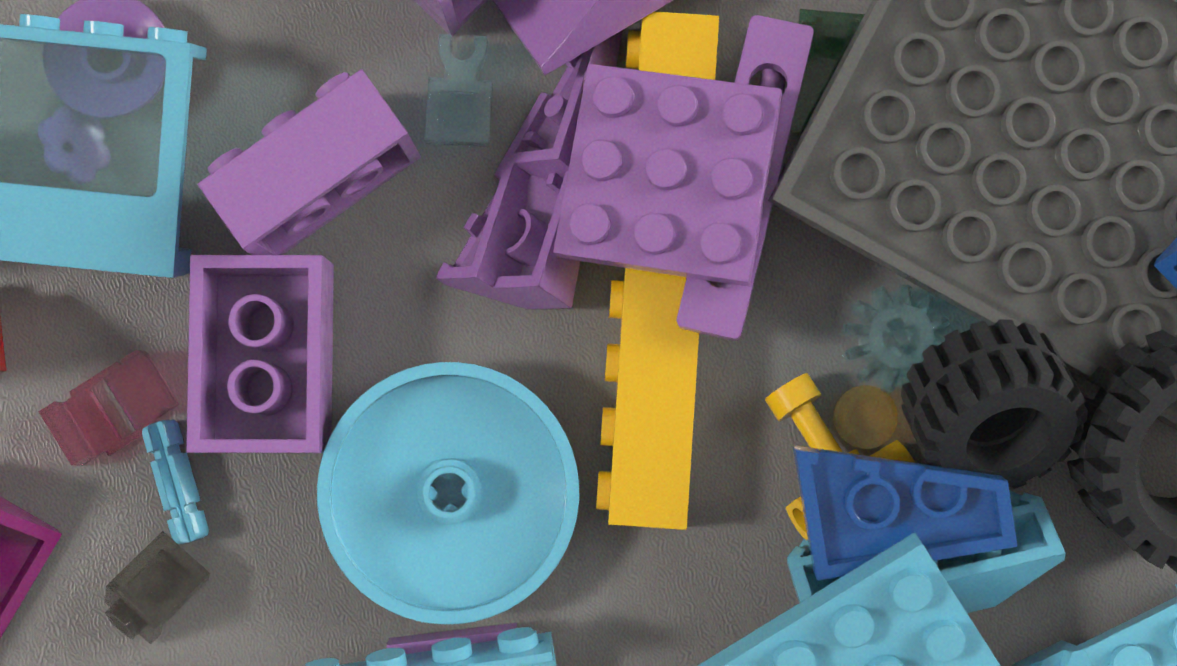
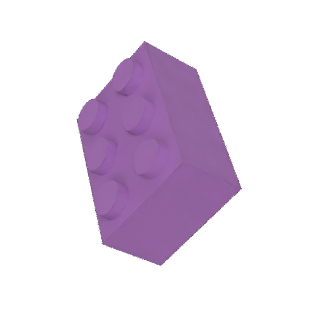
[197,69,421,255]
[186,255,334,453]

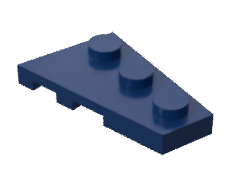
[792,445,1018,581]

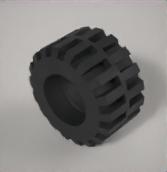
[900,319,1088,489]

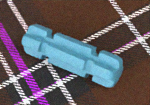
[142,419,209,544]

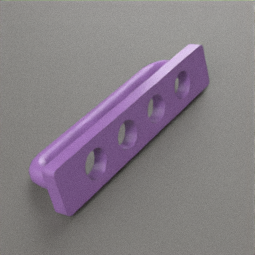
[677,15,813,341]

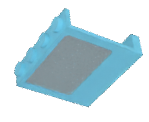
[0,14,207,278]

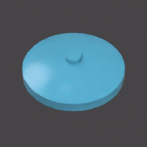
[317,362,579,624]

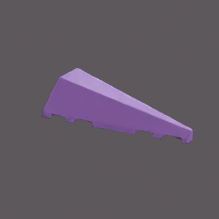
[436,30,623,309]

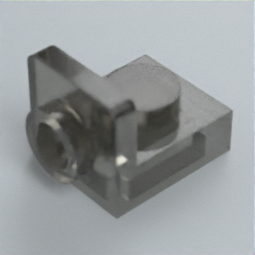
[105,531,210,644]

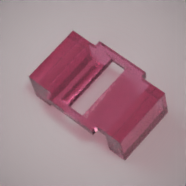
[38,349,180,466]

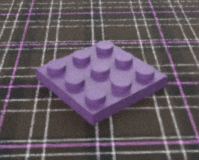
[553,64,782,287]

